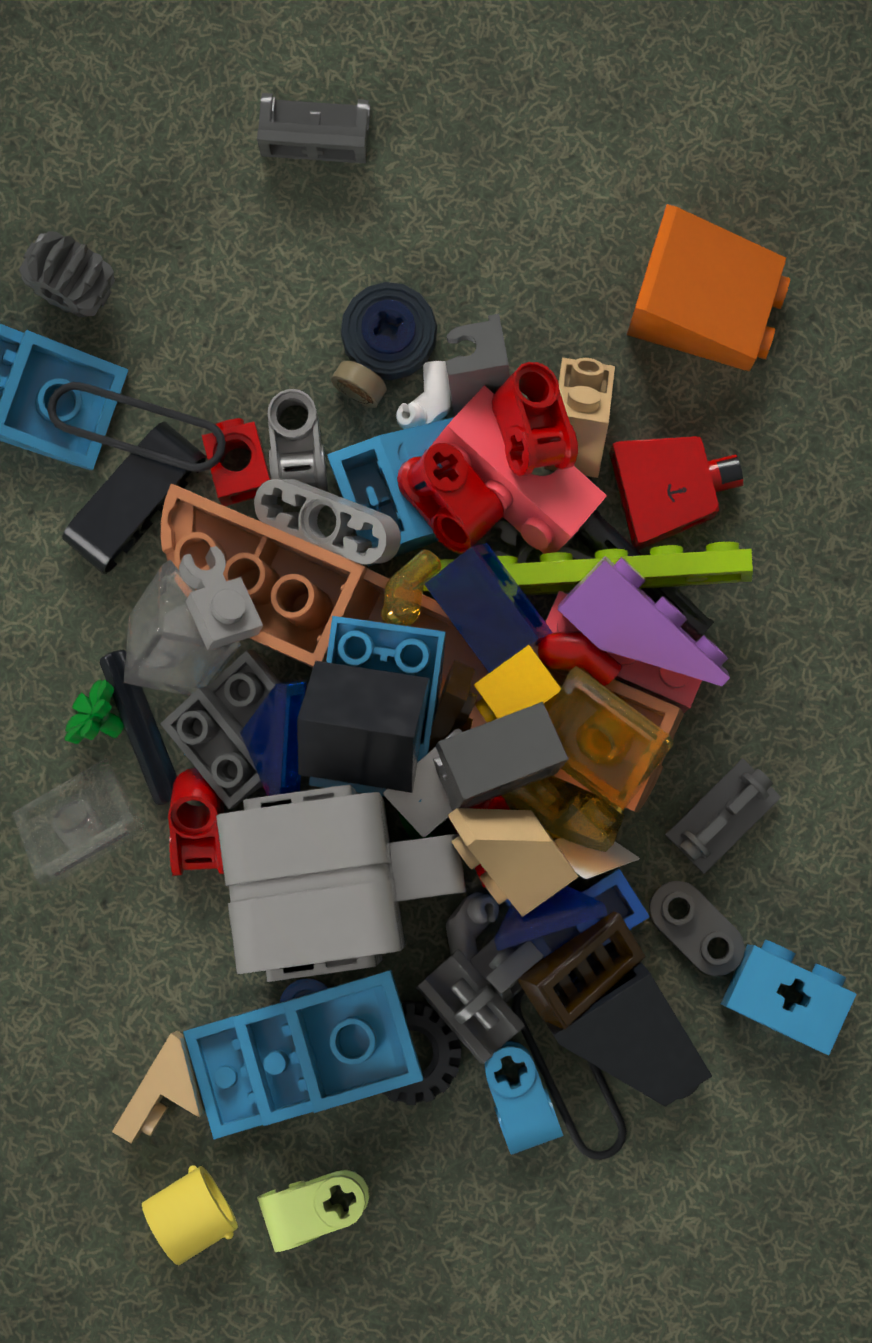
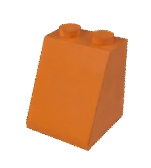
[627,204,790,371]

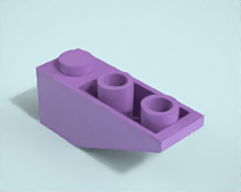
[558,556,730,686]

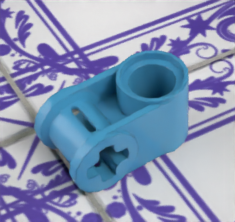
[484,1041,563,1155]

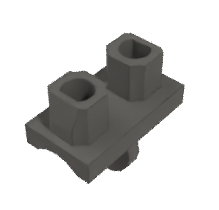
[415,949,525,1064]

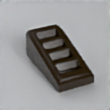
[518,911,646,1029]

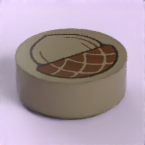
[331,360,387,408]

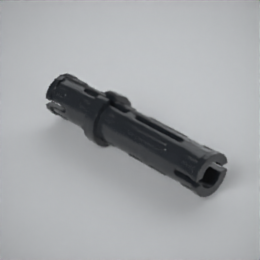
[574,510,714,641]

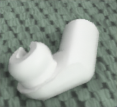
[396,361,451,429]

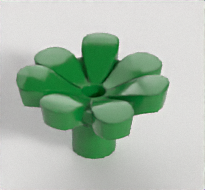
[64,680,124,744]

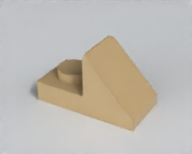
[112,1031,205,1143]

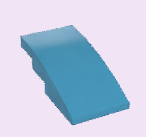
[0,324,128,471]
[183,970,424,1139]

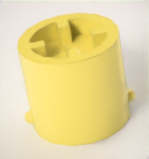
[142,1165,238,1266]

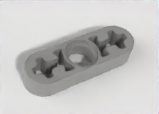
[254,479,401,564]

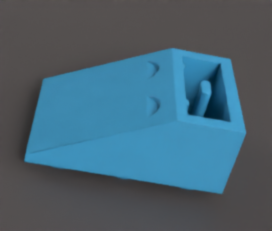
[327,417,454,567]
[309,616,446,802]

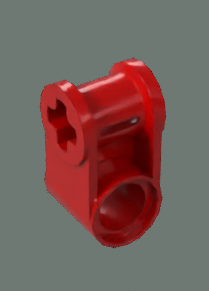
[491,362,578,476]
[397,443,504,554]
[168,768,224,876]

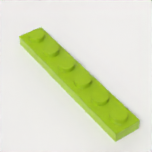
[416,542,753,601]

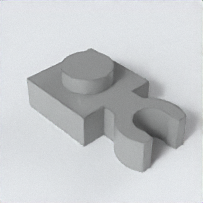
[179,546,263,650]

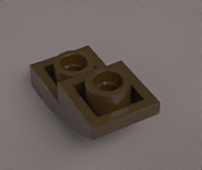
[429,660,477,752]

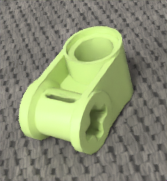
[257,1170,370,1252]

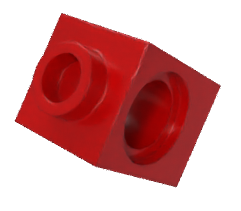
[201,418,271,506]

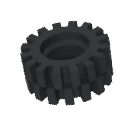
[382,1001,461,1105]

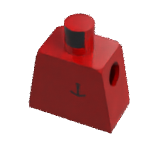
[609,436,743,550]

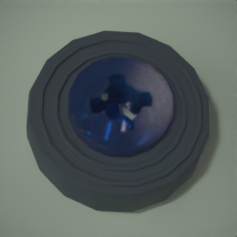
[341,282,437,380]

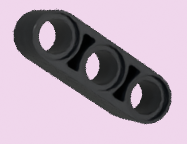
[62,421,207,574]

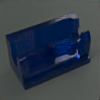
[424,543,553,673]

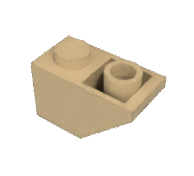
[544,358,615,478]
[448,808,579,917]

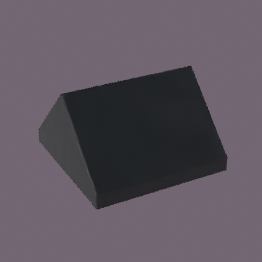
[297,661,430,793]

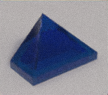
[240,681,306,796]
[493,886,608,951]

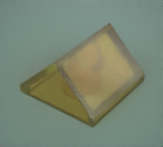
[548,666,674,813]

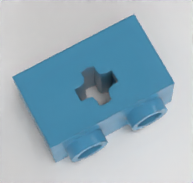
[720,939,857,1055]

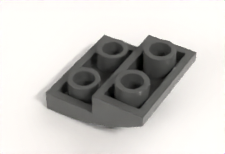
[160,650,301,809]

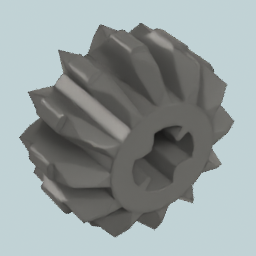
[19,231,115,317]

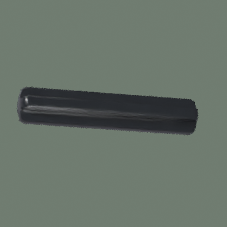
[100,649,177,805]

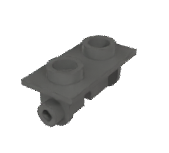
[665,758,781,874]

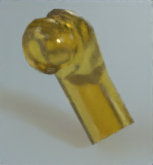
[381,549,441,627]

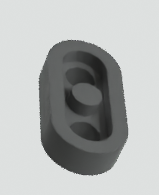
[649,881,745,976]

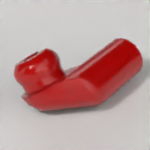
[538,631,622,687]

